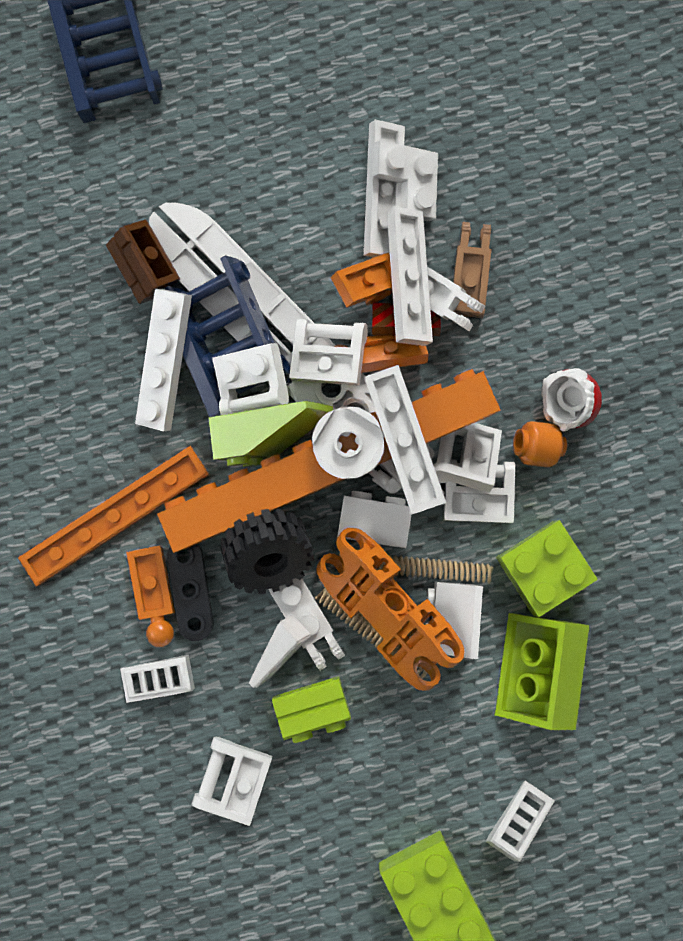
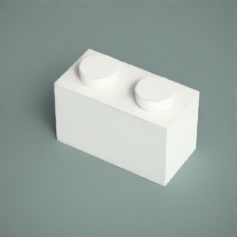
[337,491,412,548]

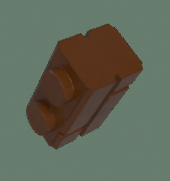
[106,219,180,304]

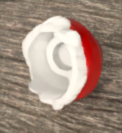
[542,368,602,432]

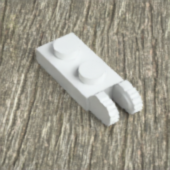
[427,267,486,331]
[268,578,345,671]

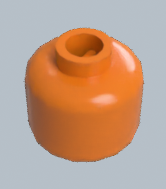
[513,421,567,467]

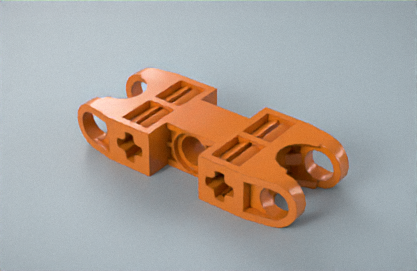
[316,528,465,691]

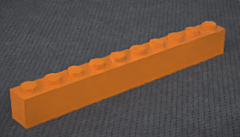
[157,369,500,553]

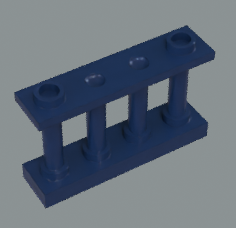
[47,0,163,123]
[163,255,292,417]

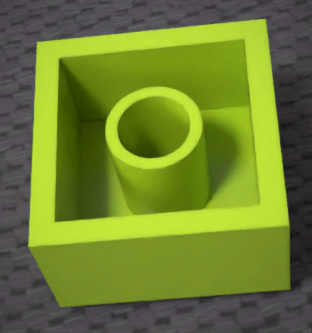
[496,520,598,617]

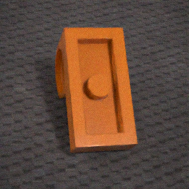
[330,253,393,308]

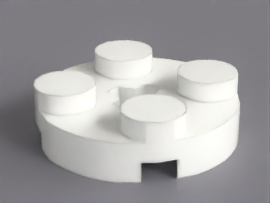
[312,407,384,479]

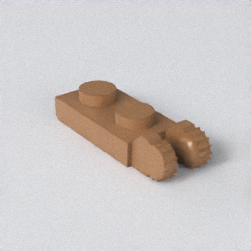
[453,222,492,318]

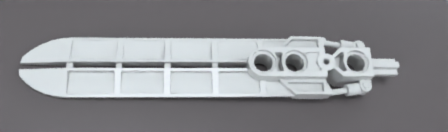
[149,203,445,494]

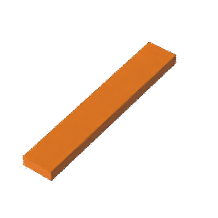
[18,446,210,587]

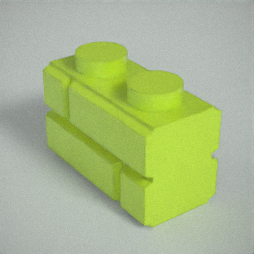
[272,676,351,743]

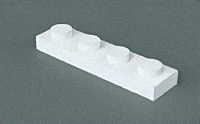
[364,119,405,257]
[387,206,433,346]
[135,289,192,431]
[364,365,446,514]

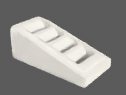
[249,615,311,688]
[120,655,195,703]
[485,781,555,862]

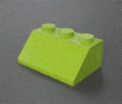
[495,613,589,730]

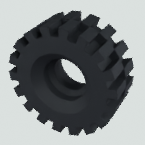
[220,509,314,594]

